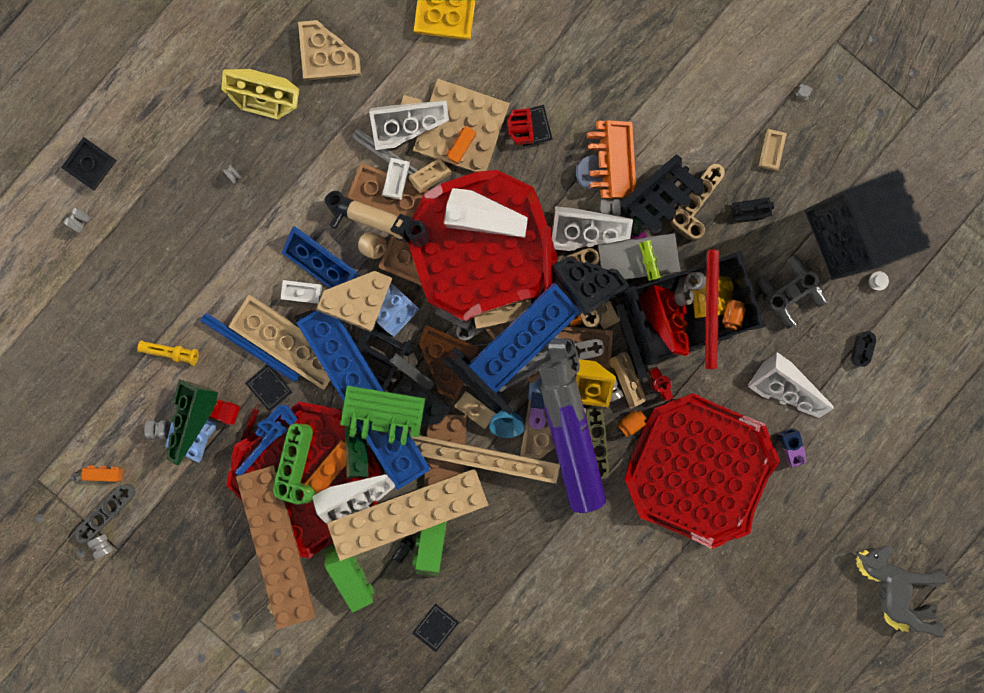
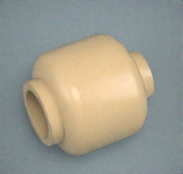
[358,232,387,259]

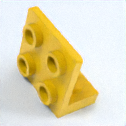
[692,276,734,318]

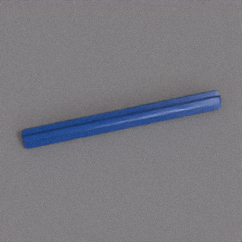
[201,313,300,382]

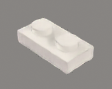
[281,280,322,304]

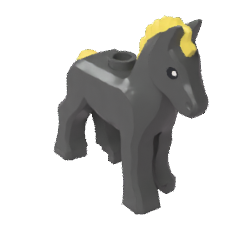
[854,545,946,638]

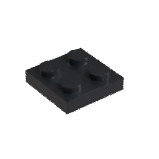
[61,137,117,191]

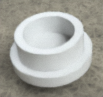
[869,271,889,291]

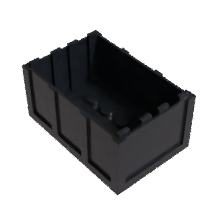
[804,169,931,280]
[621,251,767,364]

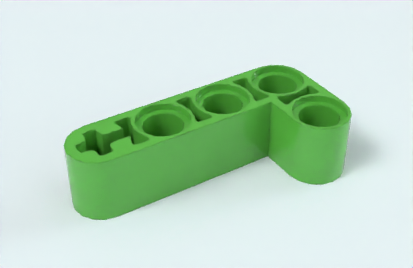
[273,424,315,504]

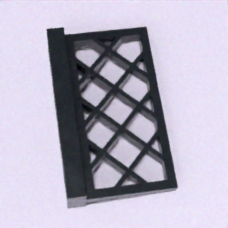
[442,347,514,415]

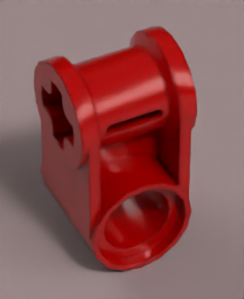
[210,399,241,425]

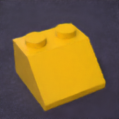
[574,359,616,407]

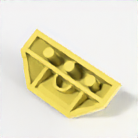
[222,69,299,119]

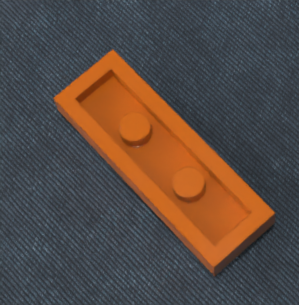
[305,440,347,495]

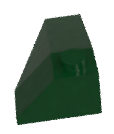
[167,379,218,465]

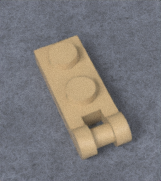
[609,352,647,408]

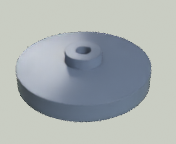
[576,155,606,190]

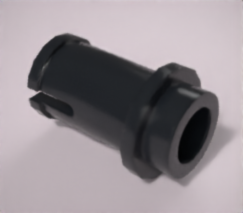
[392,538,415,564]

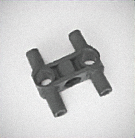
[755,254,829,329]

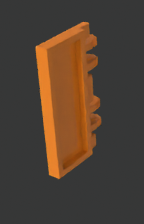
[587,120,636,199]

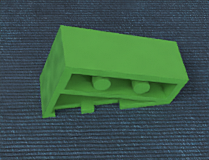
[412,521,447,577]
[325,545,375,613]

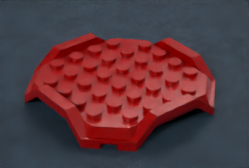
[408,170,558,322]
[624,393,780,549]
[226,401,383,558]

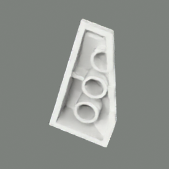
[369,100,449,150]
[444,188,528,238]
[551,206,633,251]
[748,352,834,418]
[312,474,395,524]

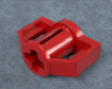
[507,108,534,145]
[649,367,674,401]

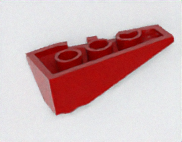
[638,285,689,356]

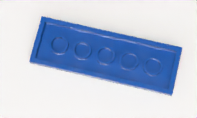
[468,283,581,393]

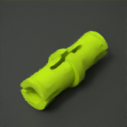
[639,240,661,281]

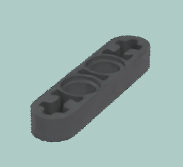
[75,484,136,543]

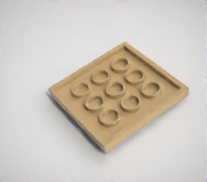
[413,79,510,172]

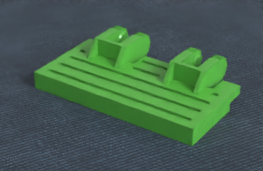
[341,386,426,446]

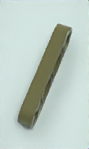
[585,405,609,480]

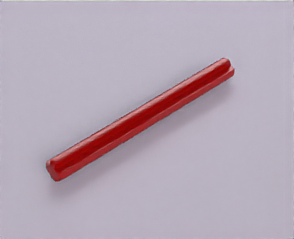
[705,250,719,370]

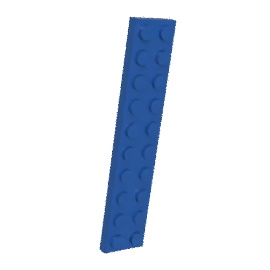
[297,310,431,490]

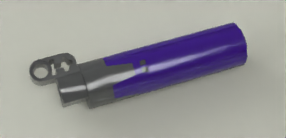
[539,338,606,513]

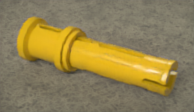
[137,340,199,366]

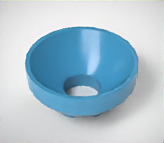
[489,410,525,438]

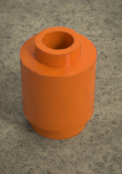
[722,300,746,331]
[617,410,646,437]

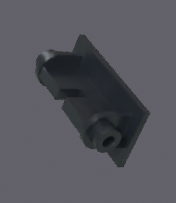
[732,197,774,222]

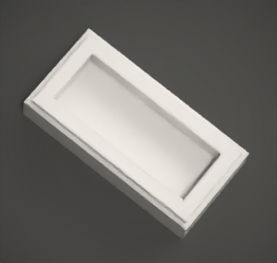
[382,158,410,200]

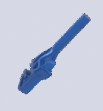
[235,405,298,476]

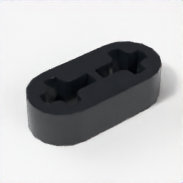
[851,331,876,367]

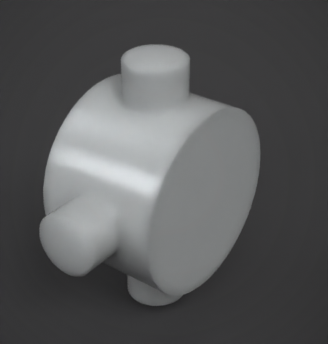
[796,84,813,100]

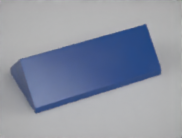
[282,226,360,288]

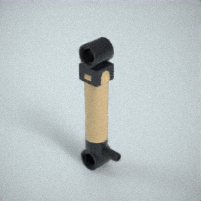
[325,191,430,247]

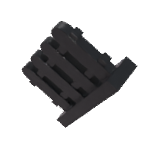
[620,154,704,233]

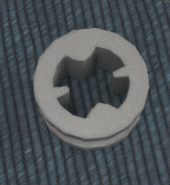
[223,164,242,183]
[685,272,706,290]

